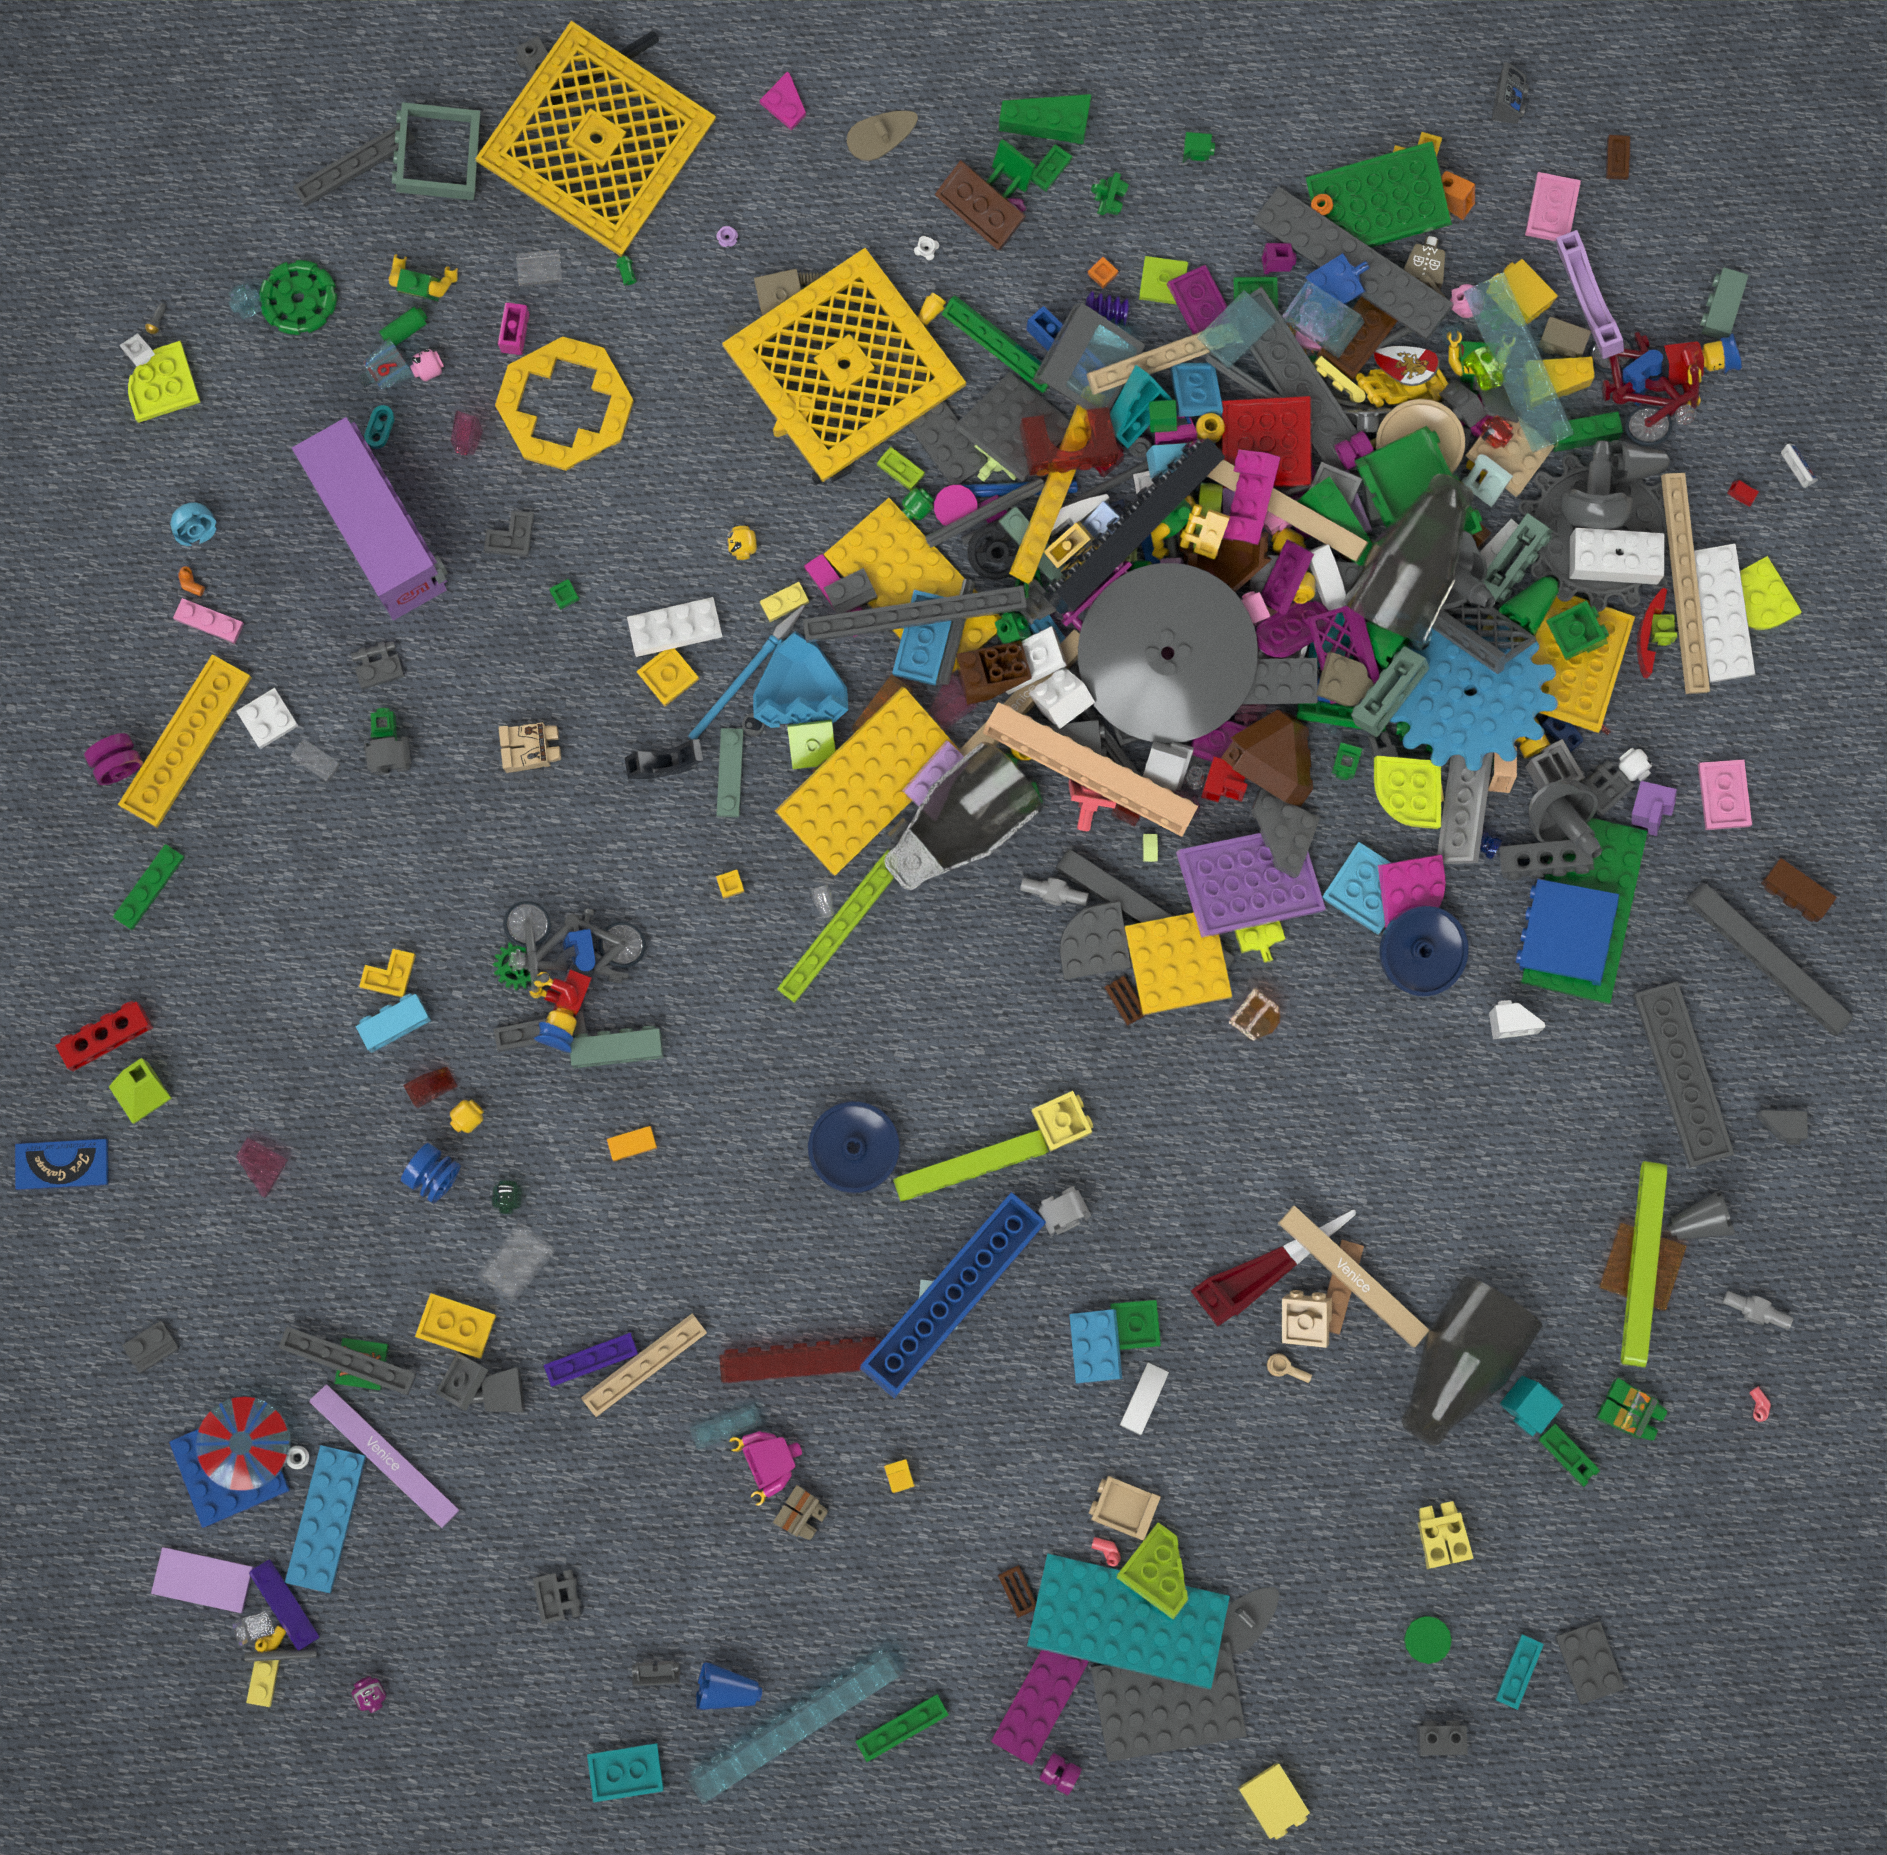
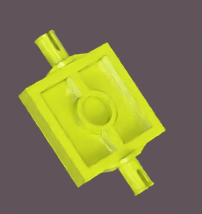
[1234,921,1285,963]

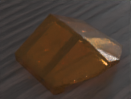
[1228,988,1280,1041]

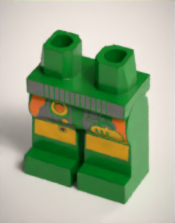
[1595,1378,1668,1441]

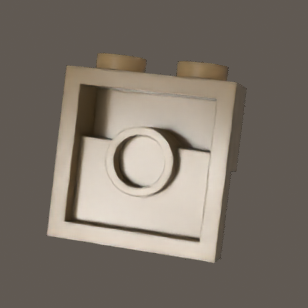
[1282,1290,1332,1348]

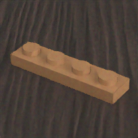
[1326,1240,1364,1335]

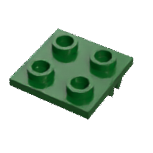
[987,139,1036,198]

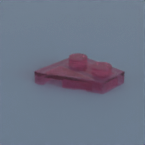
[928,674,976,731]
[236,1137,288,1198]

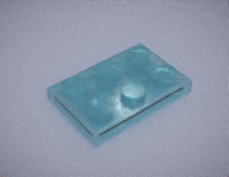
[1197,290,1275,370]

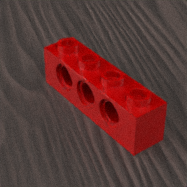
[55,1001,153,1072]

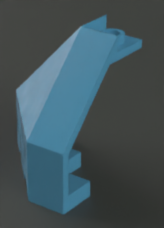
[753,631,848,728]

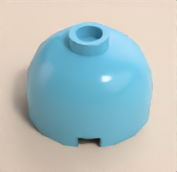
[170,502,216,546]

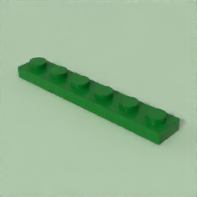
[942,296,1049,393]

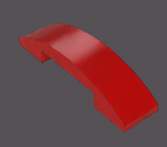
[1637,588,1667,679]

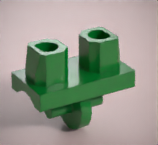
[1091,172,1129,215]

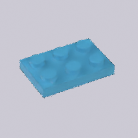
[1170,363,1223,417]
[1069,1309,1122,1384]

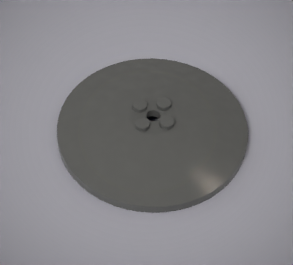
[1078,563,1258,743]

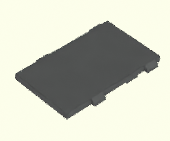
[1474,376,1519,423]

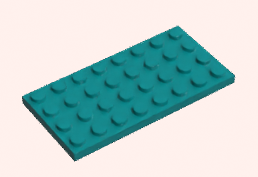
[1027,1554,1230,1690]

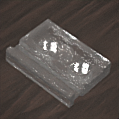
[516,249,563,287]

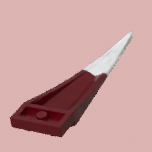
[1190,1210,1356,1327]

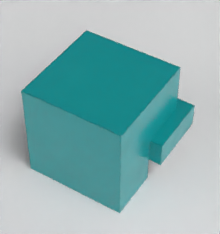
[1500,1376,1563,1437]

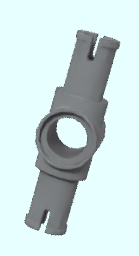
[1020,878,1089,906]
[1722,1291,1794,1330]

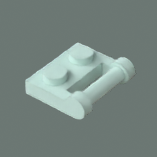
[1461,454,1513,507]

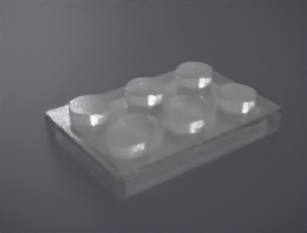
[477,1222,556,1304]

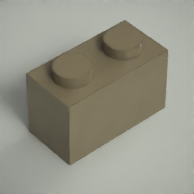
[1538,317,1591,358]

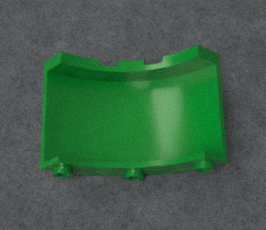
[1354,425,1482,565]

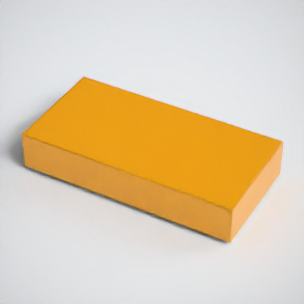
[607,1126,657,1161]

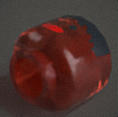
[1480,416,1514,449]

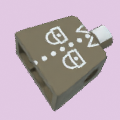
[1404,236,1445,290]

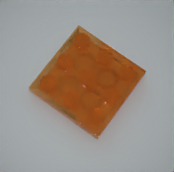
[1598,1223,1687,1311]

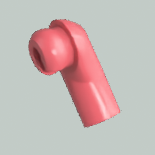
[1749,1386,1771,1422]
[1091,1537,1121,1567]

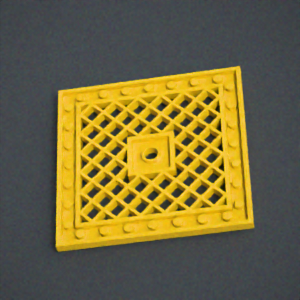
[475,21,716,257]
[722,248,966,482]

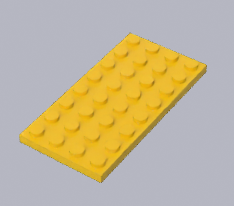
[823,498,1002,679]
[775,687,960,876]

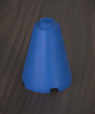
[696,1662,762,1710]

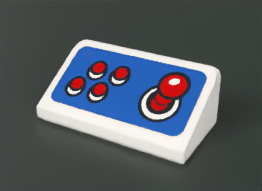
[1781,444,1818,488]

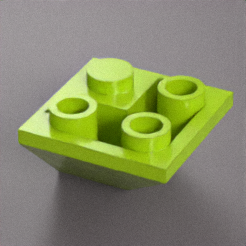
[109,1058,172,1124]

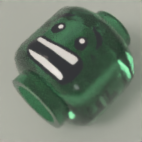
[492,1181,522,1214]

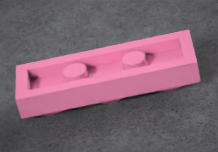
[173,598,244,644]

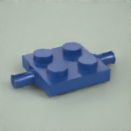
[1302,253,1370,315]

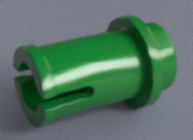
[616,256,637,286]

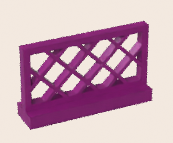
[1307,602,1380,704]

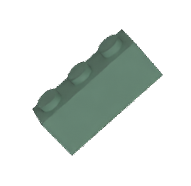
[1700,267,1749,339]

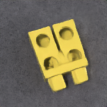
[1418,1501,1474,1569]

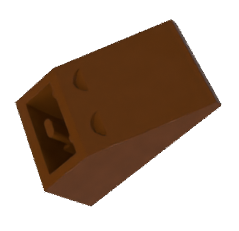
[956,641,1032,705]

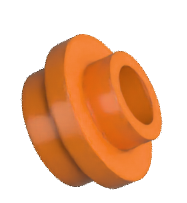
[1311,194,1333,216]

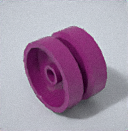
[84,733,143,785]

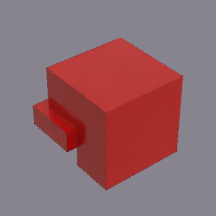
[1201,757,1248,803]

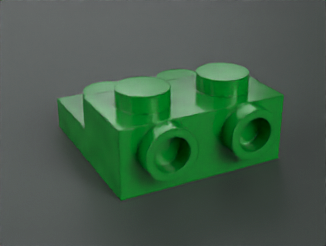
[1546,600,1609,661]

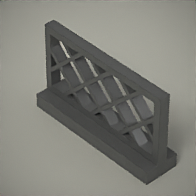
[1433,600,1536,674]

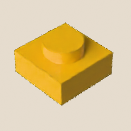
[716,870,744,899]

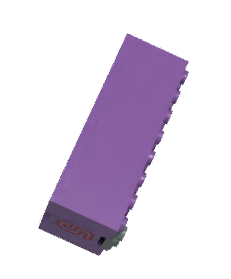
[292,417,448,621]

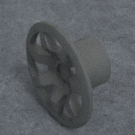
[1343,407,1392,432]

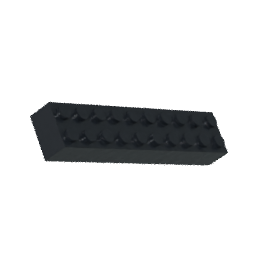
[1042,438,1225,614]

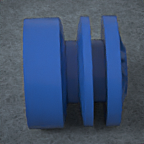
[401,1143,461,1204]

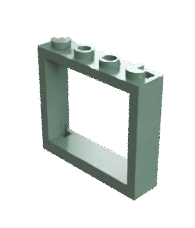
[392,102,480,200]

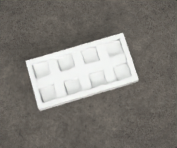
[627,597,722,657]

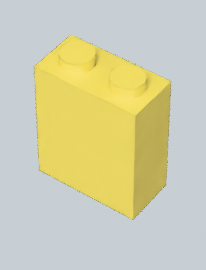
[1238,1762,1310,1840]

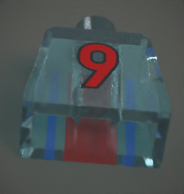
[358,337,414,390]

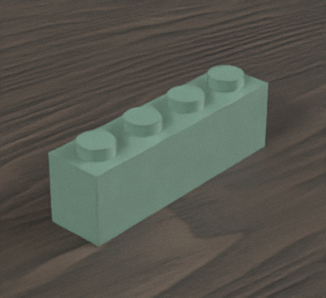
[570,1026,664,1069]

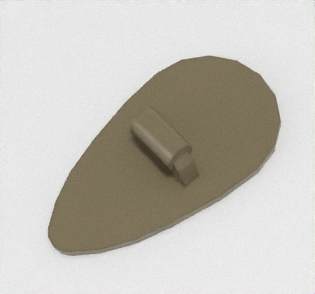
[847,111,918,161]

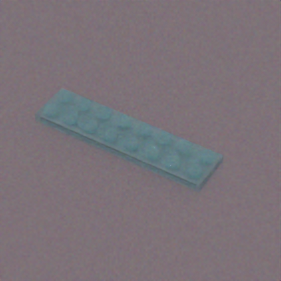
[1463,272,1574,453]

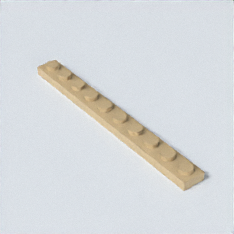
[1661,473,1710,694]

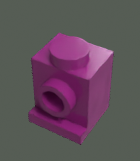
[1262,243,1296,274]

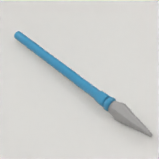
[688,605,805,740]

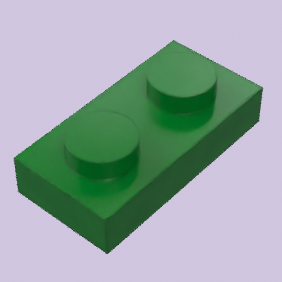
[1031,144,1072,192]

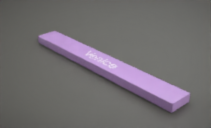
[310,1384,459,1528]

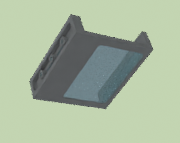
[1032,303,1145,422]

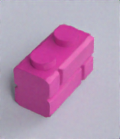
[498,303,530,355]

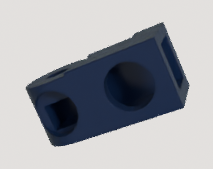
[1540,716,1583,753]

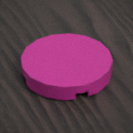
[934,485,978,526]

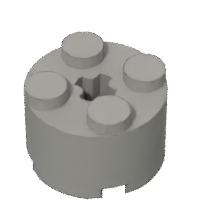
[1038,1187,1091,1236]

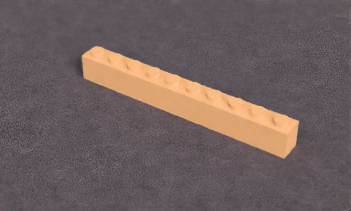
[983,702,1198,837]

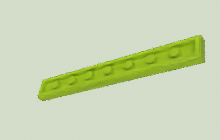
[777,849,906,1003]

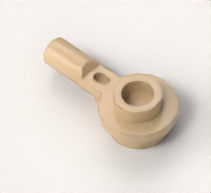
[1267,1353,1312,1383]

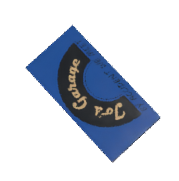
[15,1139,108,1190]

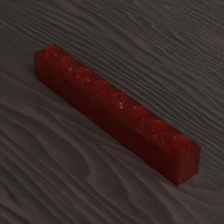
[719,1336,886,1384]

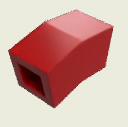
[1727,480,1759,507]

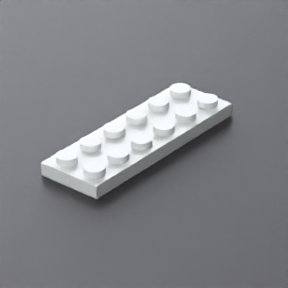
[1694,544,1756,683]

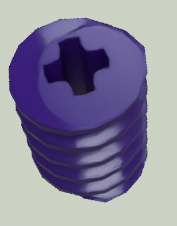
[1085,291,1130,326]

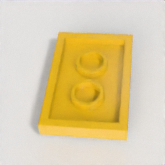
[415,1293,496,1359]

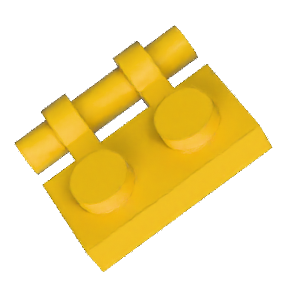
[1355,369,1410,408]
[1180,504,1230,559]

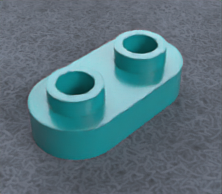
[364,405,395,449]

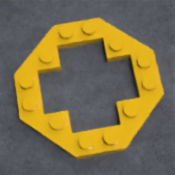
[495,336,634,471]

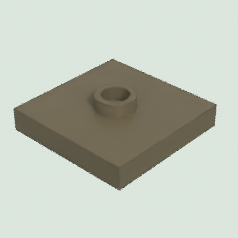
[754,269,801,316]

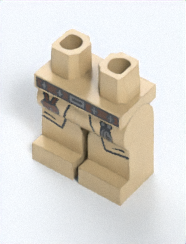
[499,722,562,773]

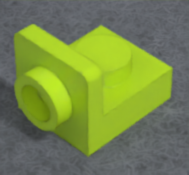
[1651,615,1677,646]

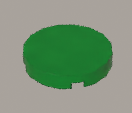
[1404,1616,1452,1664]

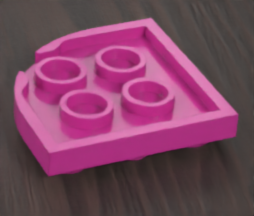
[1378,855,1445,927]

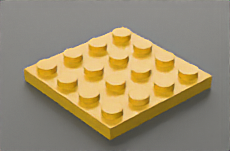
[1124,913,1232,1015]

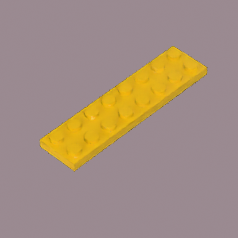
[118,654,252,828]

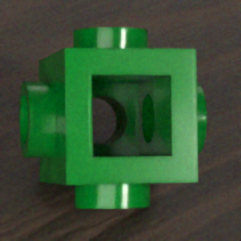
[995,612,1032,644]

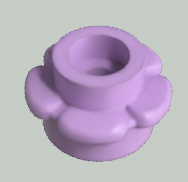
[717,226,738,247]

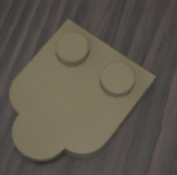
[1316,652,1374,706]

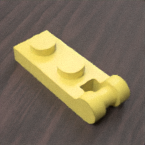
[1313,356,1366,403]

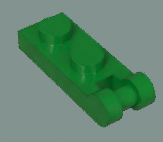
[1538,1424,1600,1487]

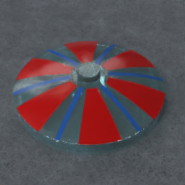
[196,1397,291,1491]

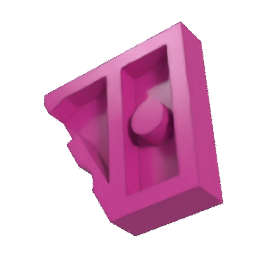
[759,72,806,130]

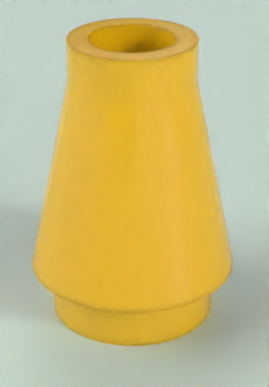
[918,292,946,327]

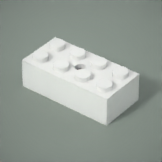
[1569,528,1664,584]

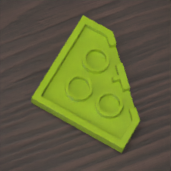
[1117,1523,1188,1620]

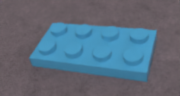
[892,590,952,686]

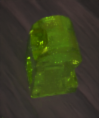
[1462,346,1504,391]

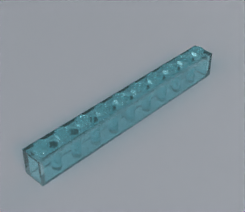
[688,1649,903,1804]

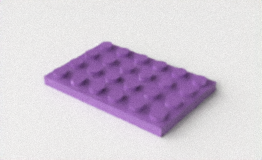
[1176,833,1326,938]

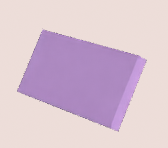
[151,1547,254,1613]

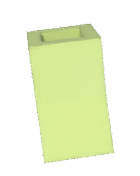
[1143,834,1158,862]

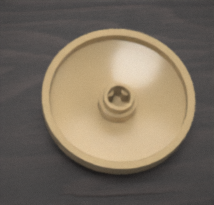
[1376,399,1465,474]

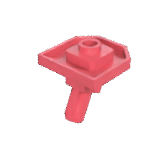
[1068,779,1116,831]

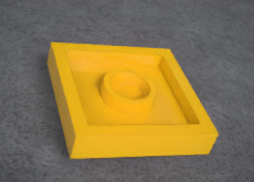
[636,648,699,707]

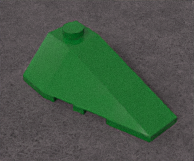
[1297,476,1378,567]

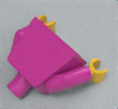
[729,1431,802,1505]

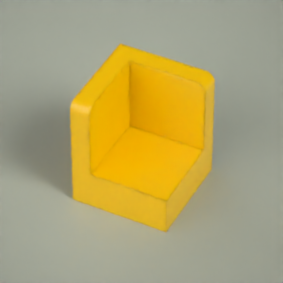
[884,1459,915,1493]

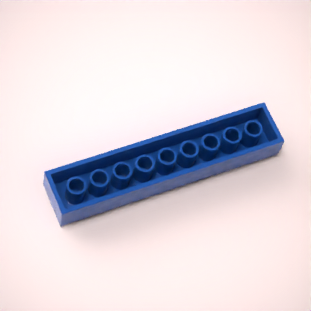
[860,1192,1046,1399]

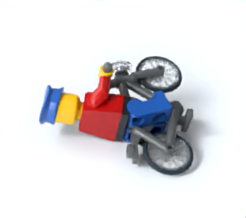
[503,901,646,1053]

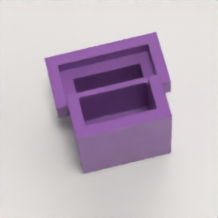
[1632,781,1677,836]

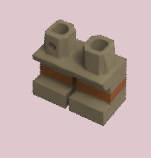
[773,1485,829,1540]

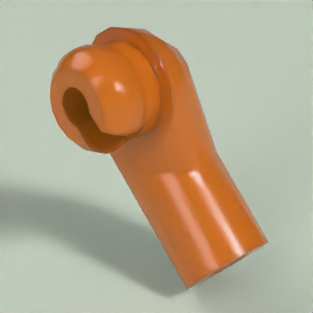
[178,566,205,597]

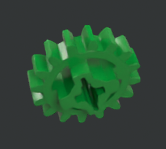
[493,942,537,991]

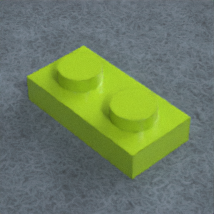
[877,447,925,491]

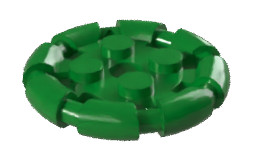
[259,260,337,335]

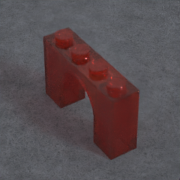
[1020,407,1119,476]

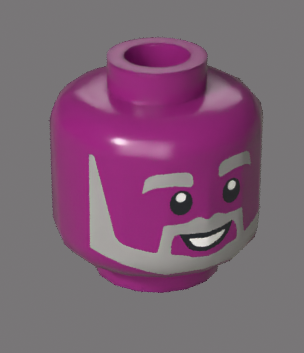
[351,1676,387,1713]

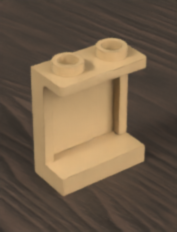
[1089,1476,1160,1541]

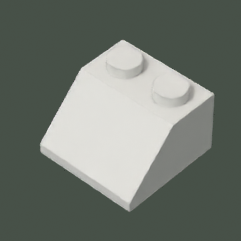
[1489,1000,1545,1039]

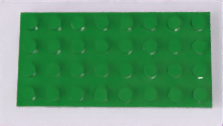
[1521,818,1648,1004]

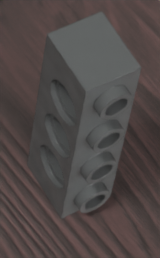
[1500,840,1595,881]

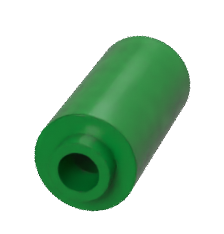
[378,307,428,349]

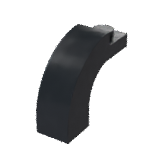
[625,739,703,779]

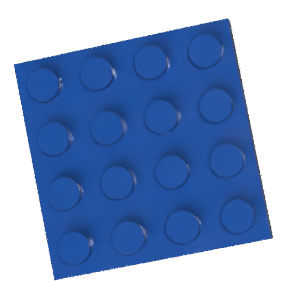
[169,1405,290,1528]

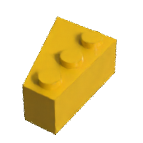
[1523,357,1594,411]

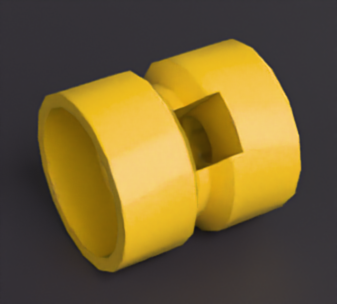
[1515,717,1551,759]

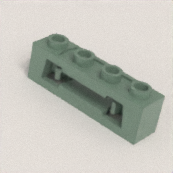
[1484,513,1553,604]
[1351,646,1430,737]

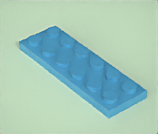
[285,1445,366,1593]

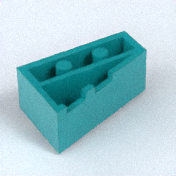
[1103,365,1173,449]

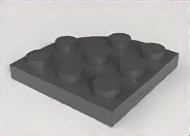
[1059,900,1131,980]

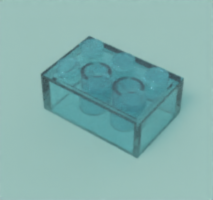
[1282,280,1364,358]

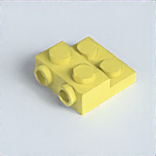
[1031,1091,1093,1152]

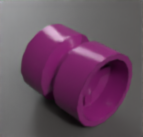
[1334,431,1374,470]
[1039,1752,1082,1796]

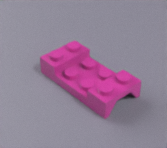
[1223,450,1280,545]

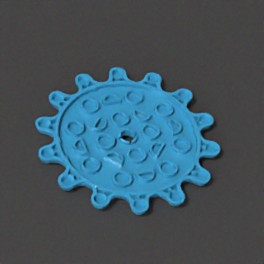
[1390,617,1558,771]

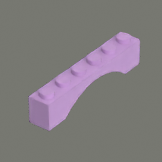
[1556,230,1624,359]

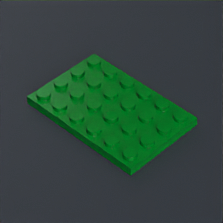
[1306,141,1452,248]

